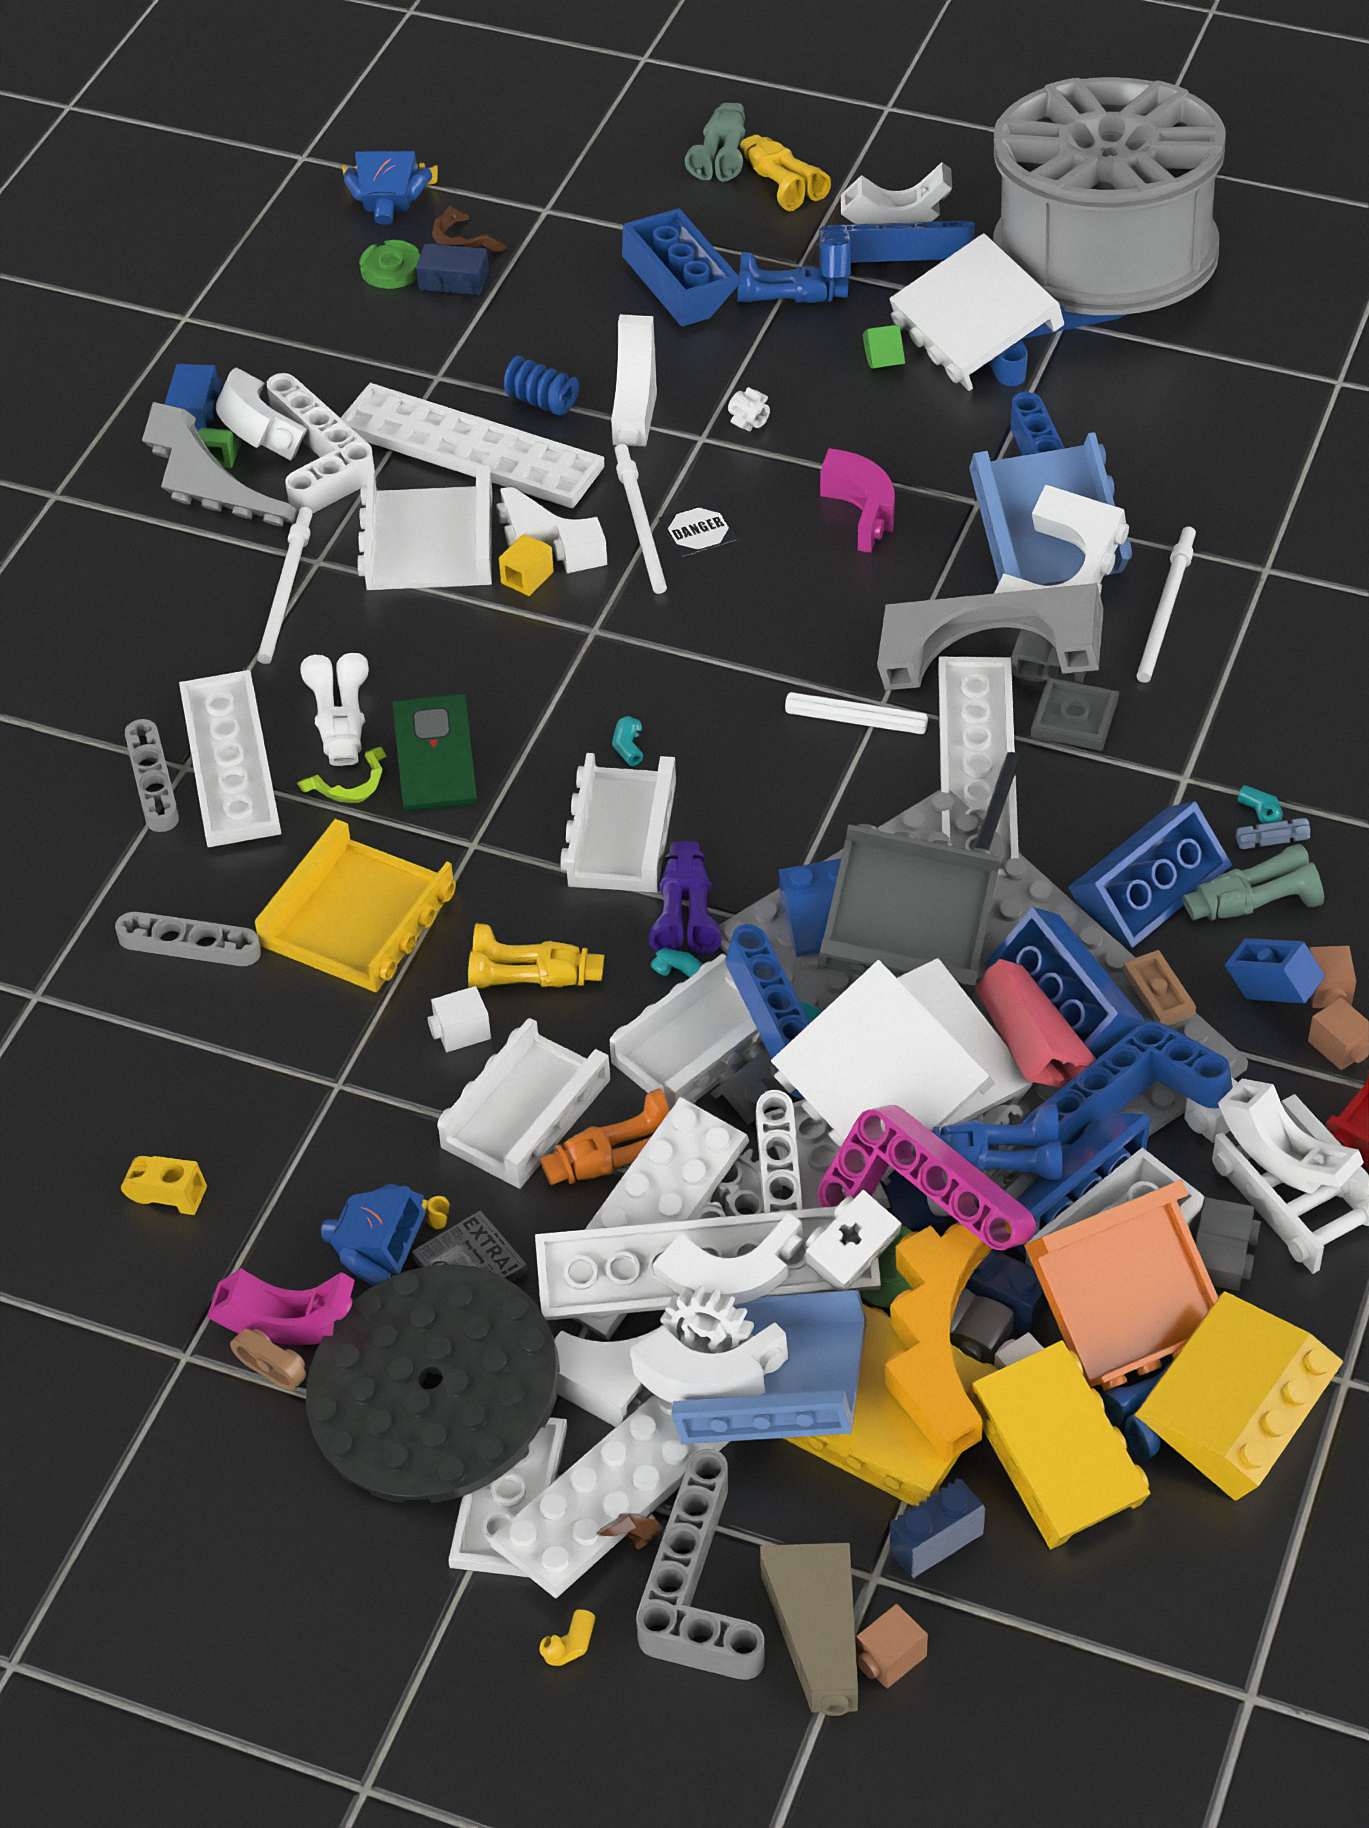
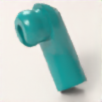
[1238,785,1283,824]
[651,948,703,978]

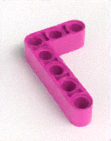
[817,1105,1036,1250]

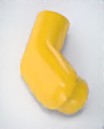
[539,1610,595,1666]

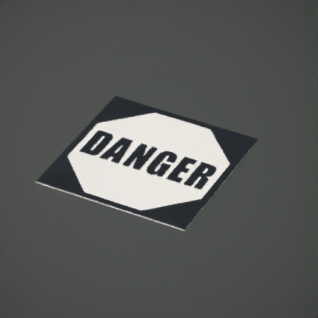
[658,501,738,557]

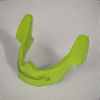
[297,747,387,803]

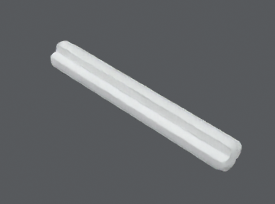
[785,692,928,735]

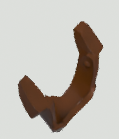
[432,205,509,252]
[596,1513,664,1549]

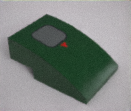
[393,694,477,811]

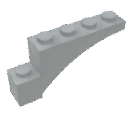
[142,402,299,527]

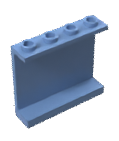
[969,432,1132,586]
[671,1290,867,1444]

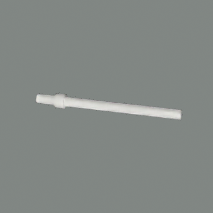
[615,444,667,594]
[257,507,313,664]
[1136,527,1196,683]

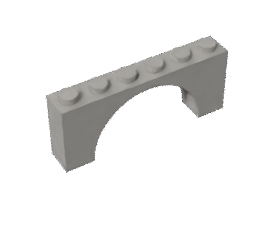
[877,583,1104,690]

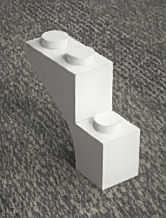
[496,487,607,573]

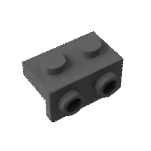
[711,1041,788,1125]

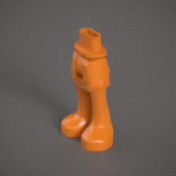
[540,1088,670,1185]

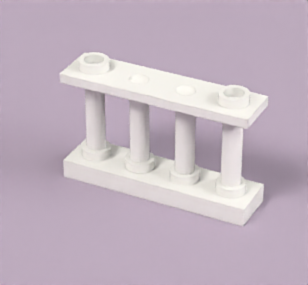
[1212,1094,1369,1274]

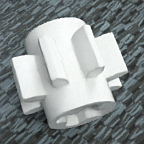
[728,387,770,432]

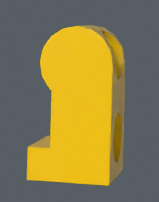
[121,1156,207,1215]

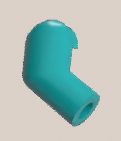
[612,716,643,766]

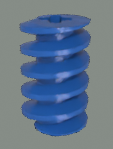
[504,355,579,416]

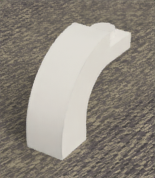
[841,162,952,224]
[216,367,307,461]
[1218,1079,1364,1194]
[653,1212,803,1305]
[630,1322,788,1404]

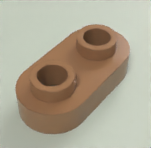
[230,1329,306,1391]

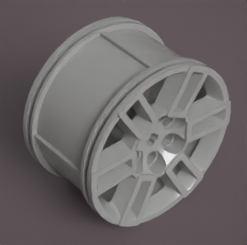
[993,77,1226,315]

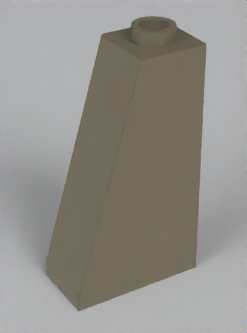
[760,1543,858,1716]

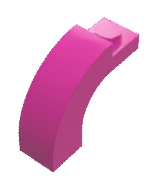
[820,448,895,553]
[207,1268,355,1346]

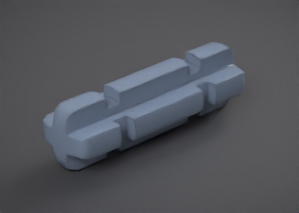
[1236,817,1311,850]

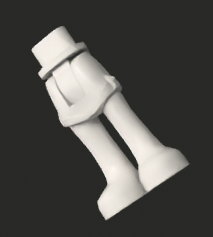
[300,653,369,766]

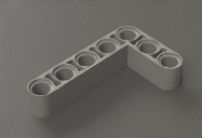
[636,1449,765,1680]

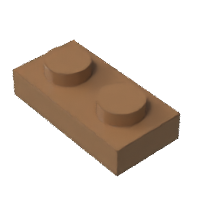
[1123,950,1196,1026]

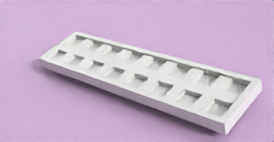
[341,383,604,509]

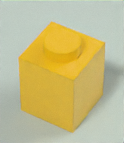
[499,534,554,596]

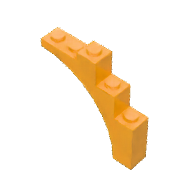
[885,1220,1012,1462]

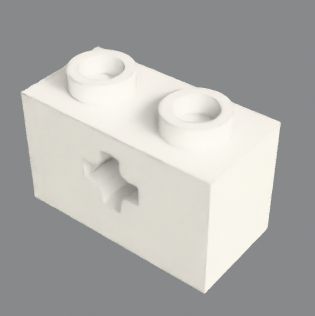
[805,1190,901,1291]

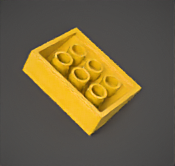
[1135,1291,1343,1501]

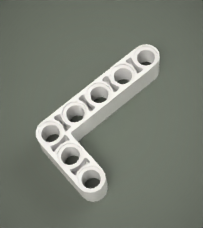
[267,373,375,513]
[756,1090,803,1213]

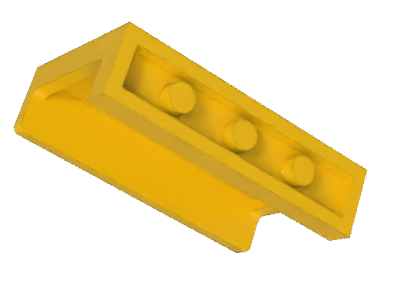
[966,1340,1151,1550]

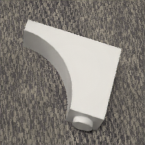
[611,314,657,447]
[555,1319,685,1427]

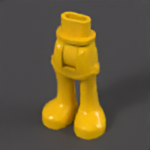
[740,135,831,211]
[468,923,605,989]

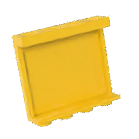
[255,819,456,993]
[783,1304,999,1506]

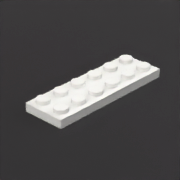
[179,670,281,847]
[539,1097,749,1341]
[491,1394,730,1598]

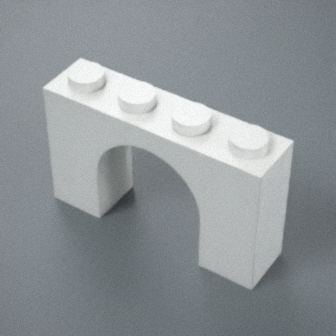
[994,485,1129,594]

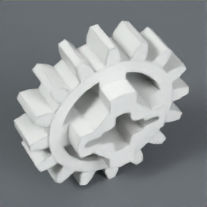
[660,1285,754,1354]

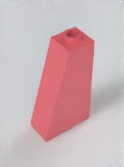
[975,959,1097,1088]

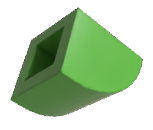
[862,325,905,369]
[198,428,242,469]

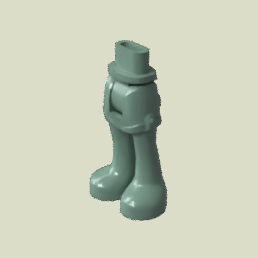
[685,103,745,182]
[1183,844,1324,921]

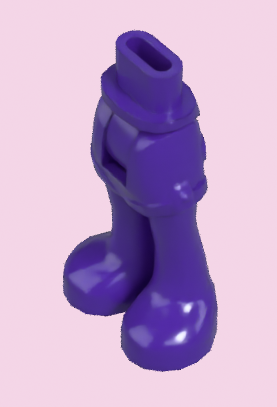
[649,842,722,954]

